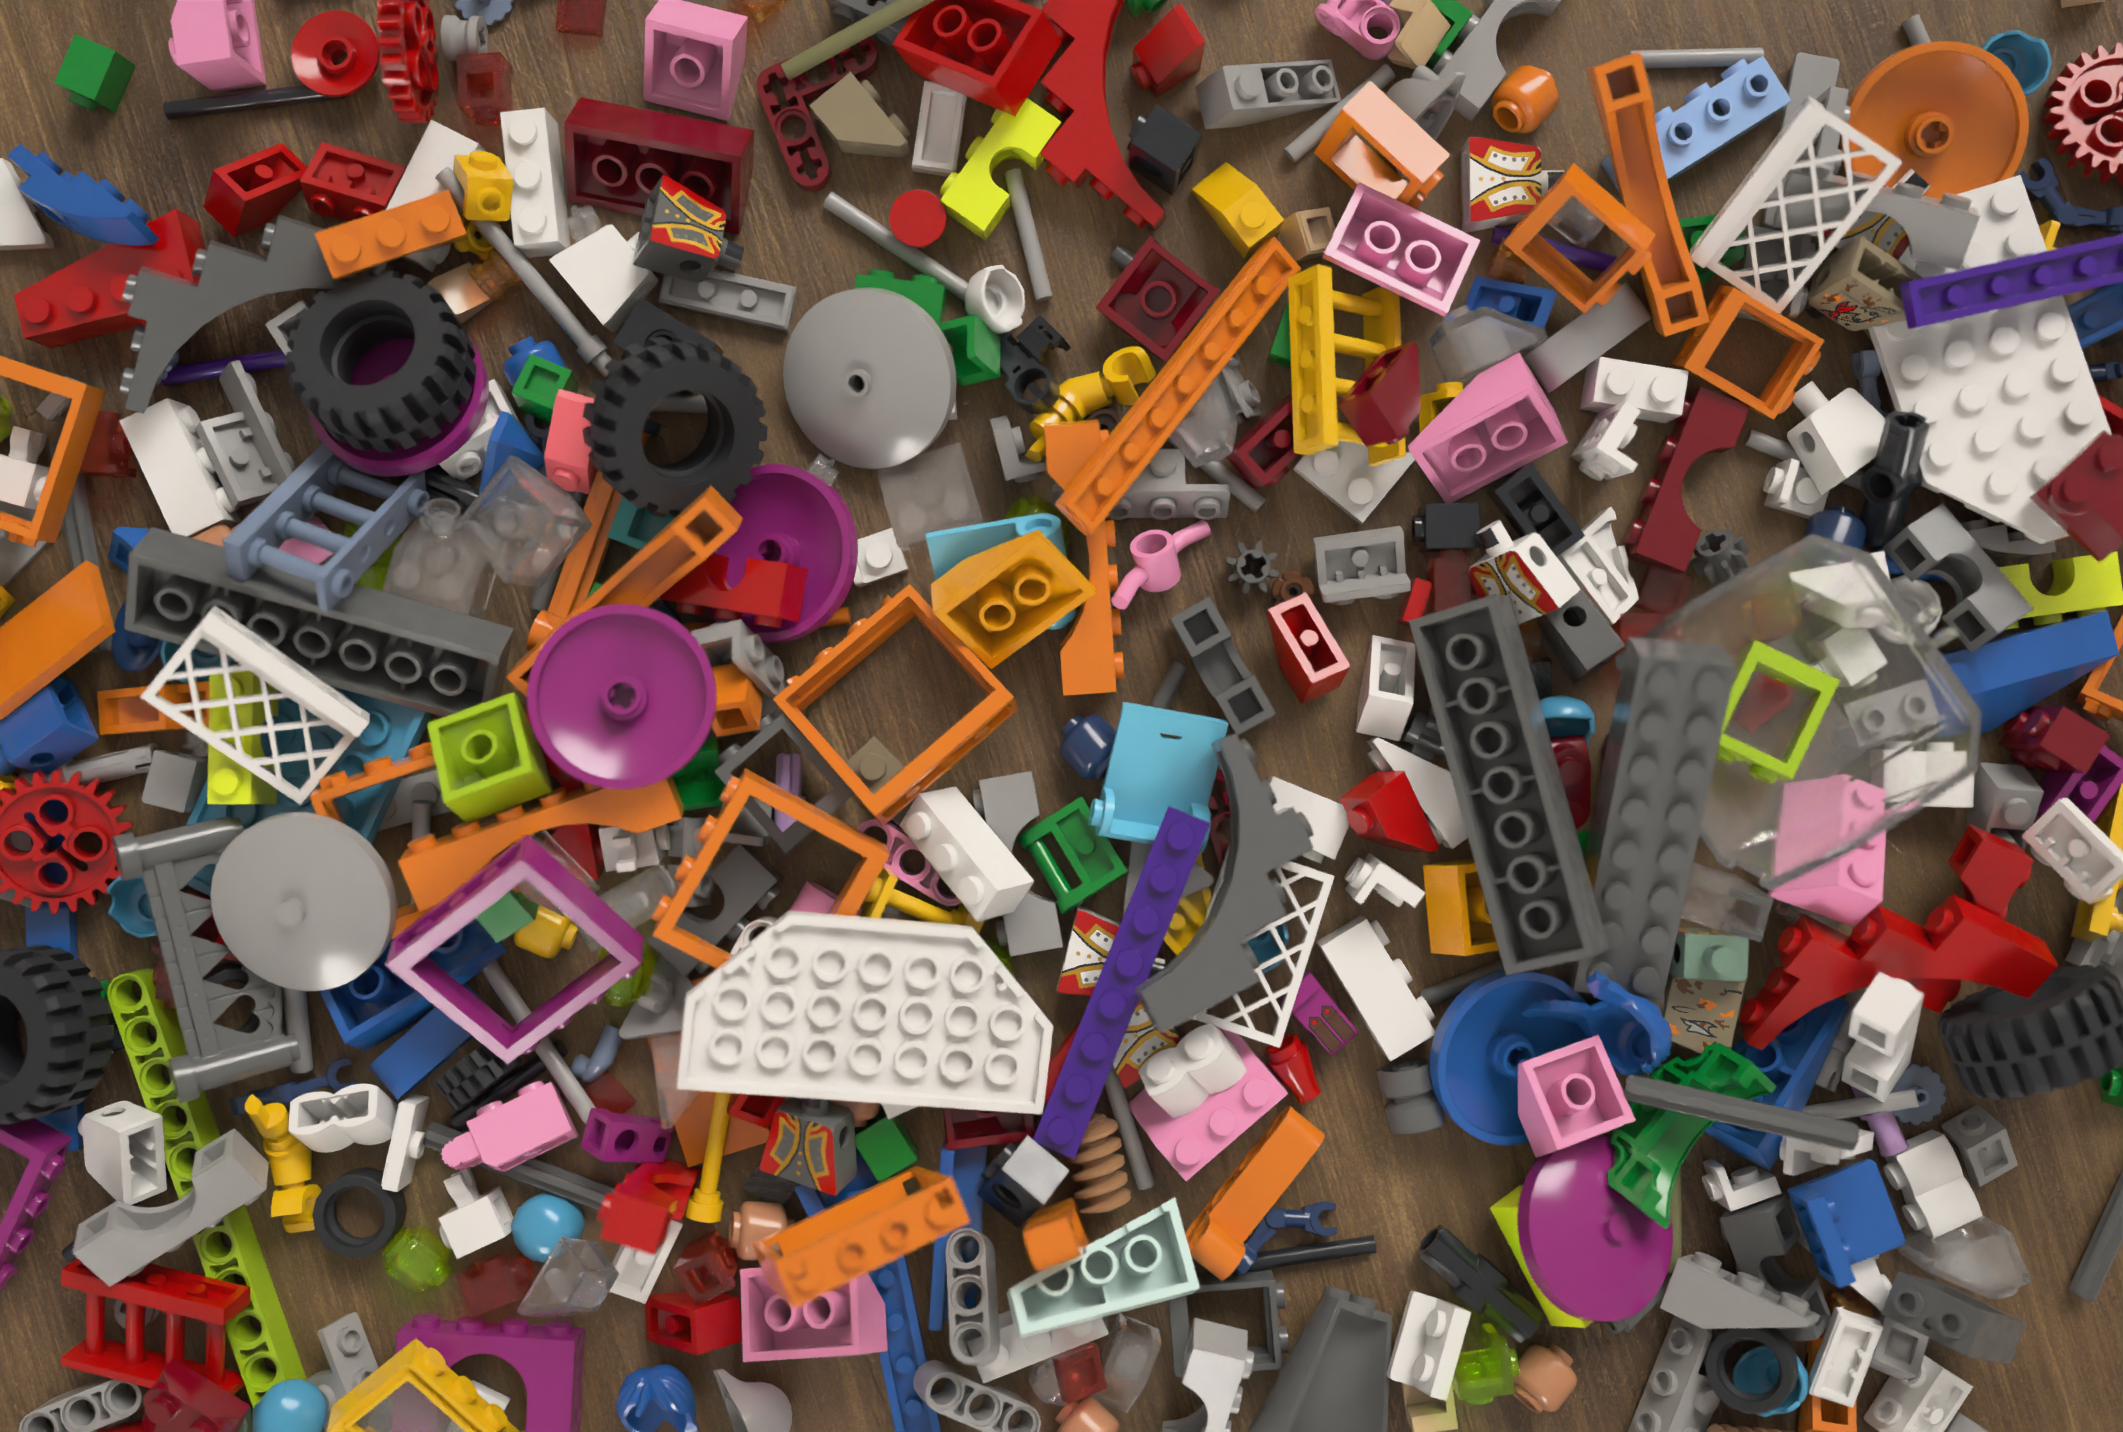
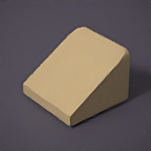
[1279,207,1336,263]
[427,262,497,324]

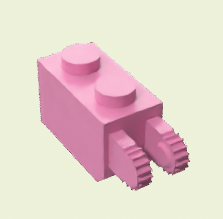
[440,1081,579,1172]

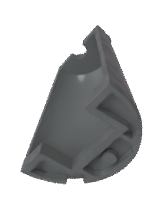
[1247,1286,1392,1432]

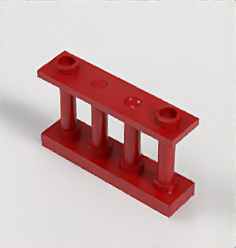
[61,1258,251,1395]

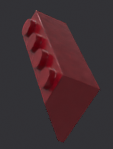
[564,97,754,234]

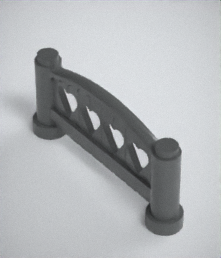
[112,816,300,1104]

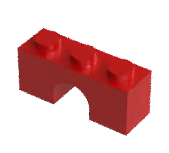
[659,553,808,628]

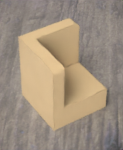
[1388,0,1451,69]
[1402,1383,1458,1432]

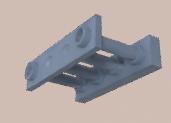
[223,443,429,613]

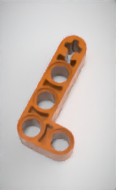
[1185,1106,1325,1281]
[1023,1197,1091,1272]

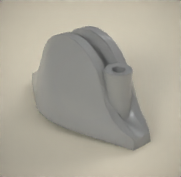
[1386,64,1466,178]
[713,1369,792,1432]

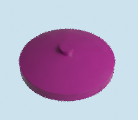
[309,335,489,476]
[705,464,858,643]
[527,604,717,790]
[1518,1136,1673,1322]

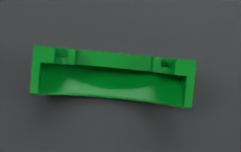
[1607,1043,1776,1230]

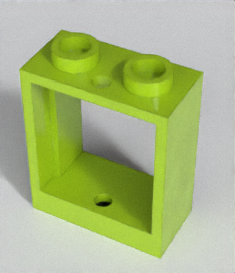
[1716,640,1840,784]

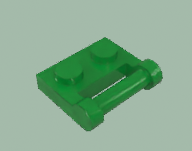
[1017,796,1130,915]

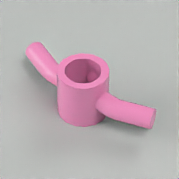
[1111,519,1211,610]

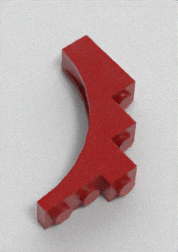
[1040,0,1167,232]
[1739,894,2058,1051]

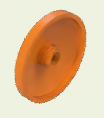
[1838,41,2029,199]

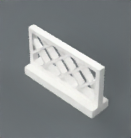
[1690,95,1902,314]
[141,605,370,805]
[1190,843,1335,1048]

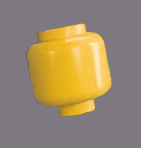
[514,894,580,959]

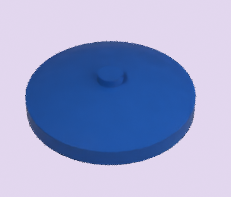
[1430,969,1588,1145]

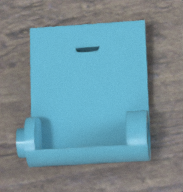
[926,513,1076,630]
[1089,702,1229,853]

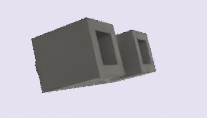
[1883,503,2033,653]
[1168,596,1276,736]
[647,844,784,977]
[1720,1194,1831,1342]

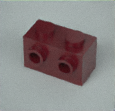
[1224,394,1305,487]
[1998,706,2110,774]

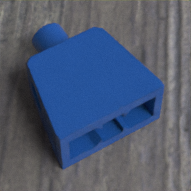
[0,675,99,776]

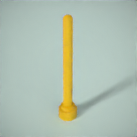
[685,1092,731,1223]

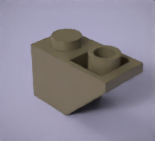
[809,72,910,158]

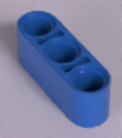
[369,983,485,1101]

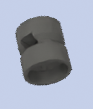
[1376,1058,1446,1135]

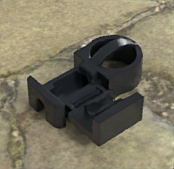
[1000,315,1071,414]

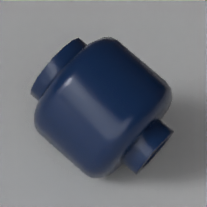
[1800,506,1867,565]
[1059,714,1116,780]

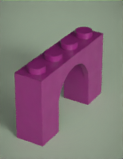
[391,1313,586,1432]

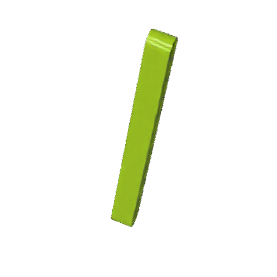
[107,968,307,1409]

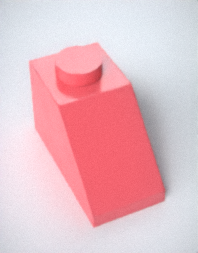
[544,389,597,494]

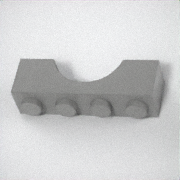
[1432,0,1562,122]
[1773,164,1980,270]
[973,770,1063,956]
[73,1128,269,1287]
[1160,1318,1254,1432]

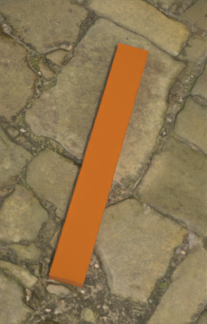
[1054,237,1301,536]

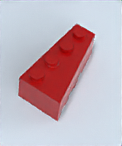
[13,208,205,348]

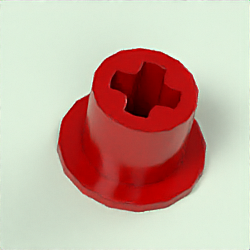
[889,189,947,248]

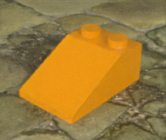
[930,529,1096,669]
[1423,858,1499,956]

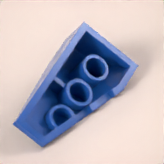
[1919,610,2119,743]
[320,918,507,1052]
[1705,997,1850,1171]

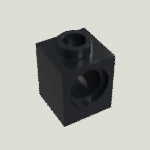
[1411,503,1480,552]

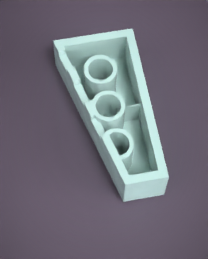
[1007,1198,1200,1339]

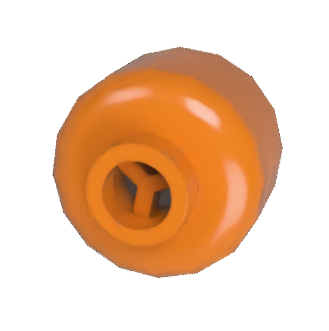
[1492,65,1559,134]

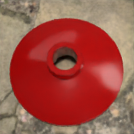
[291,10,381,97]

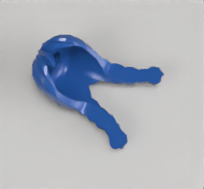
[1521,971,1672,1076]
[616,1364,699,1432]

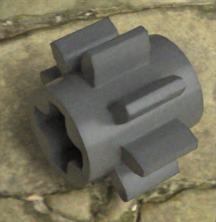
[1691,529,1750,585]
[1224,540,1279,595]
[1402,706,1446,762]

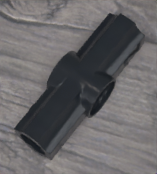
[1860,411,1930,547]
[1416,1224,1544,1343]

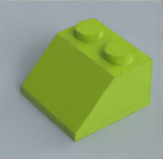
[427,692,552,823]

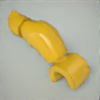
[1025,346,1156,462]
[245,1094,322,1233]

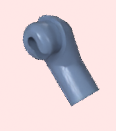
[570,1025,623,1083]

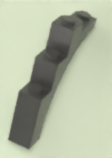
[119,215,387,413]
[1134,733,1314,1033]

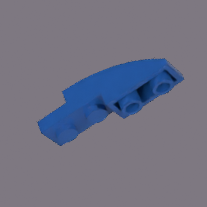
[7,144,160,246]

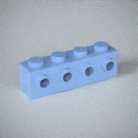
[1601,56,1792,191]

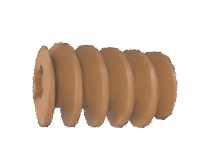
[1068,1114,1131,1214]

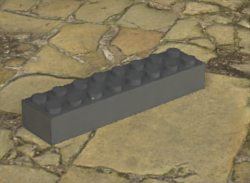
[124,527,514,717]
[1409,594,1609,975]
[1563,637,1737,999]

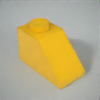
[1191,162,1284,260]

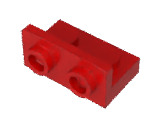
[300,142,406,222]

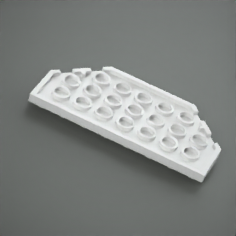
[1868,175,2112,544]
[677,911,1053,1114]

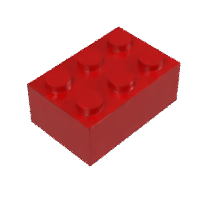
[892,0,1062,116]

